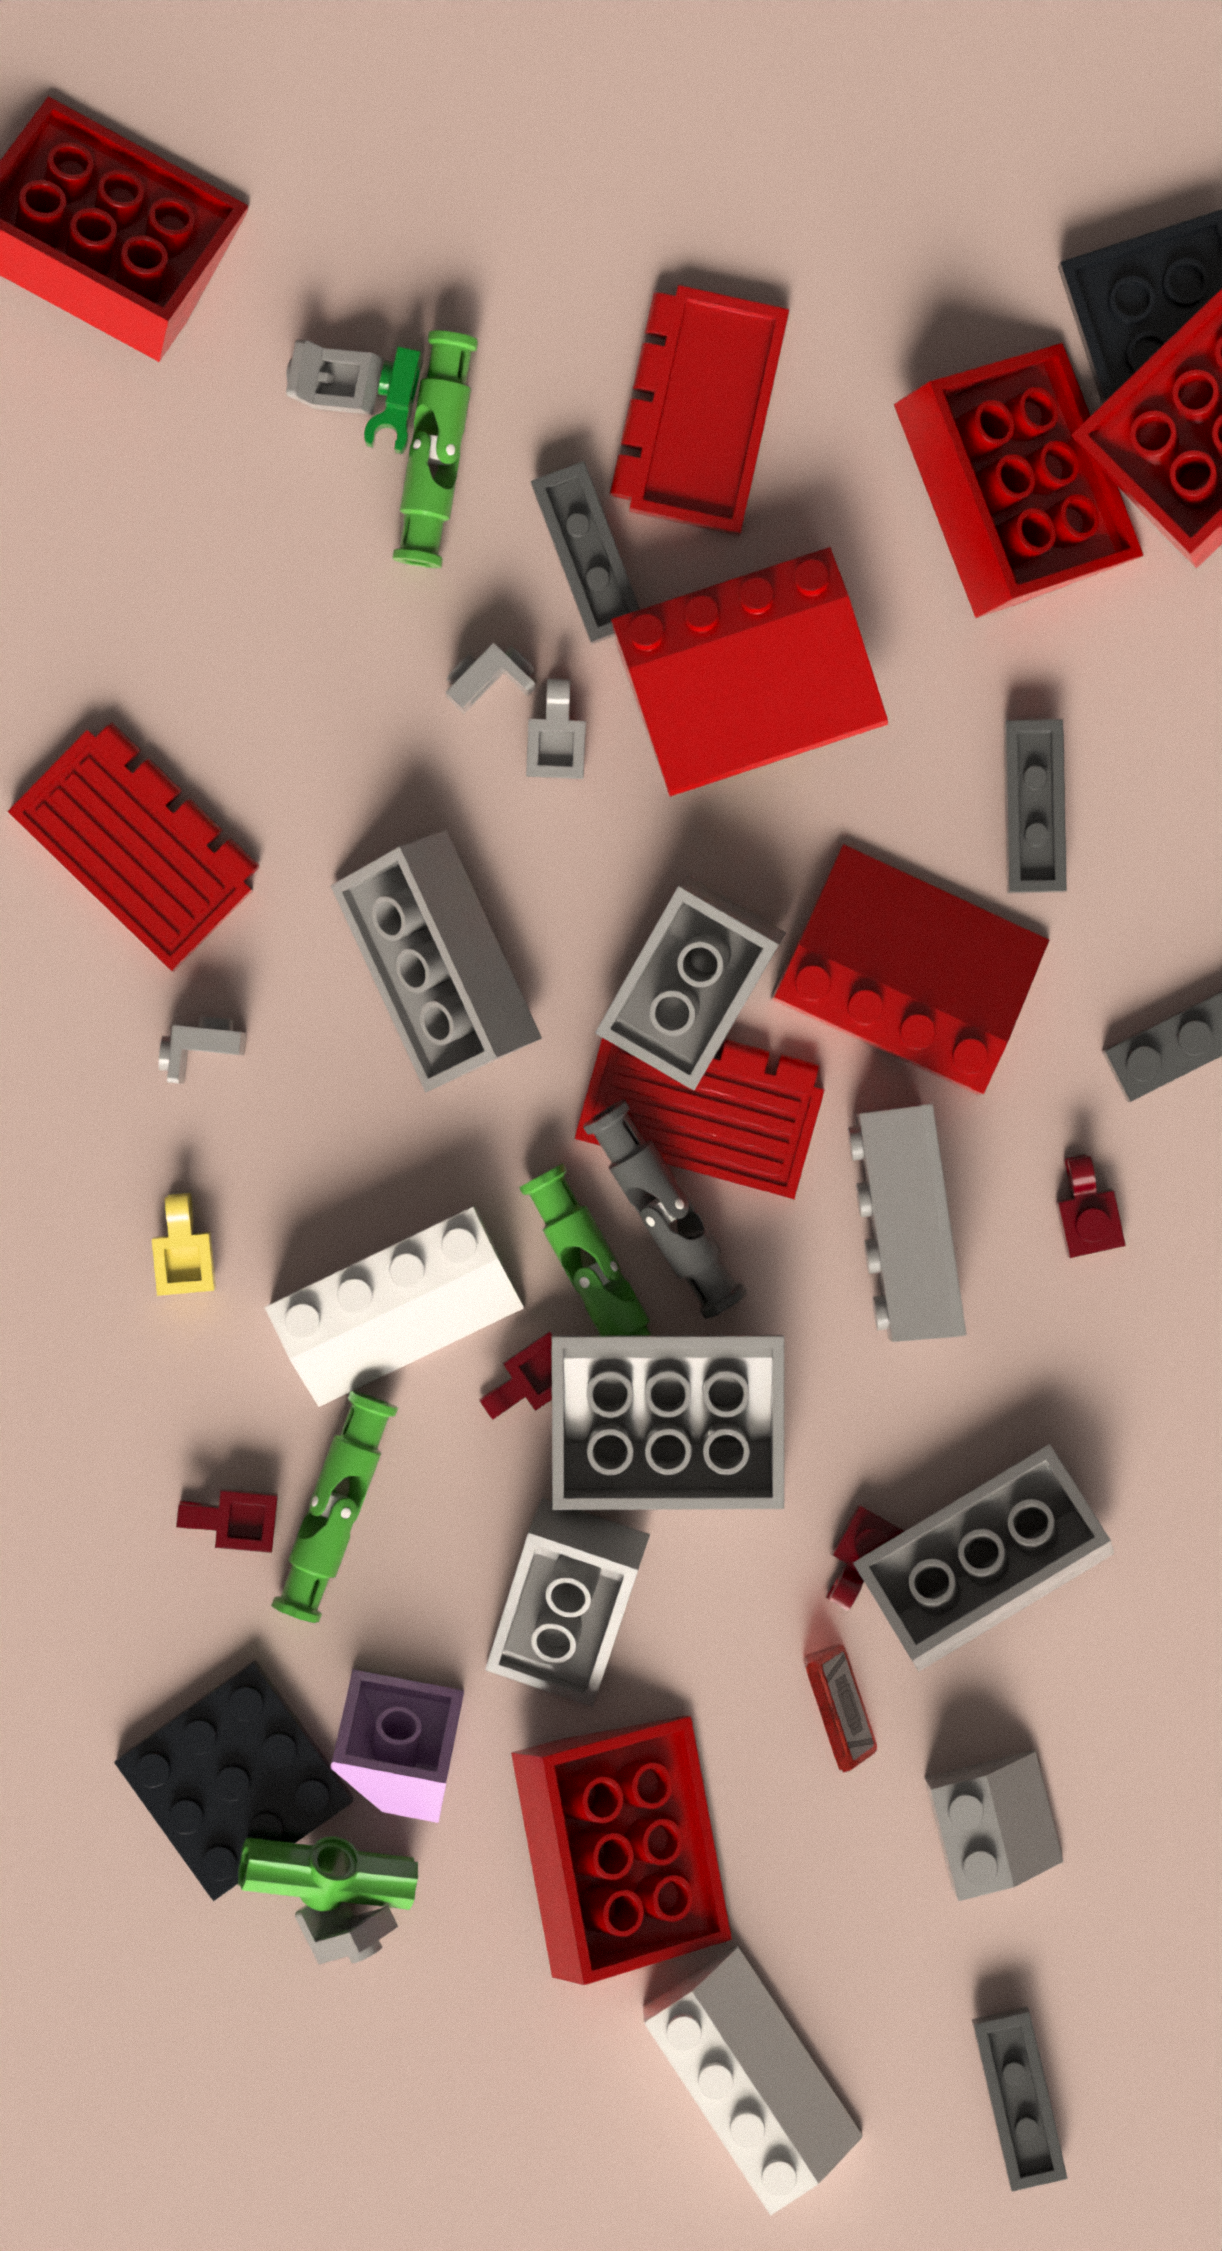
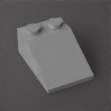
[595,875,786,1090]
[485,1498,650,1707]

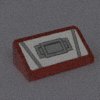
[802,1644,877,1773]

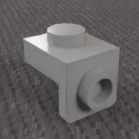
[286,339,383,415]
[446,643,536,714]
[159,1016,246,1084]
[295,1902,398,1964]

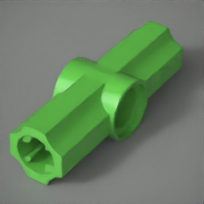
[238,1836,418,1911]

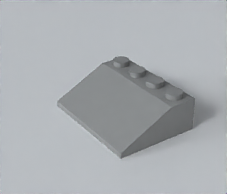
[552,1335,784,1510]

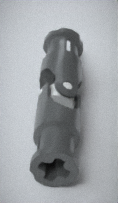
[583,1099,746,1319]

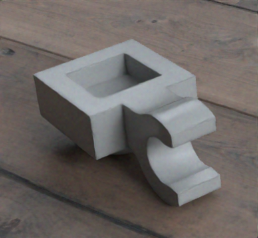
[526,679,586,779]

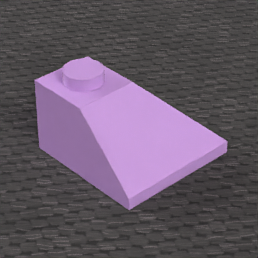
[331,1669,464,1823]

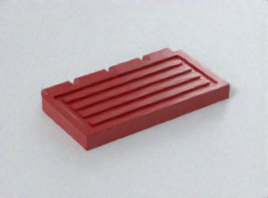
[609,285,790,536]
[7,722,260,972]
[574,1037,825,1200]

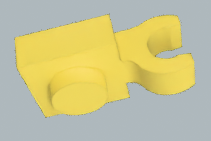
[151,1193,216,1296]

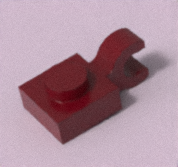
[1055,1154,1126,1258]
[479,1331,553,1420]
[176,1488,278,1553]
[826,1505,905,1612]

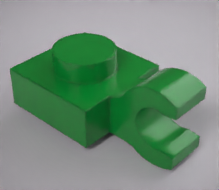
[364,346,423,454]

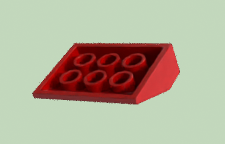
[0,96,249,362]
[1072,289,1222,569]
[894,343,1144,618]
[611,547,888,797]
[771,844,1050,1095]
[511,1715,732,1985]

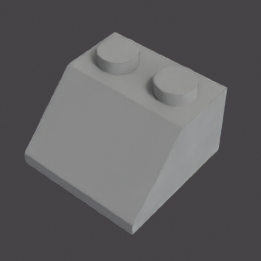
[924,1750,1063,1901]

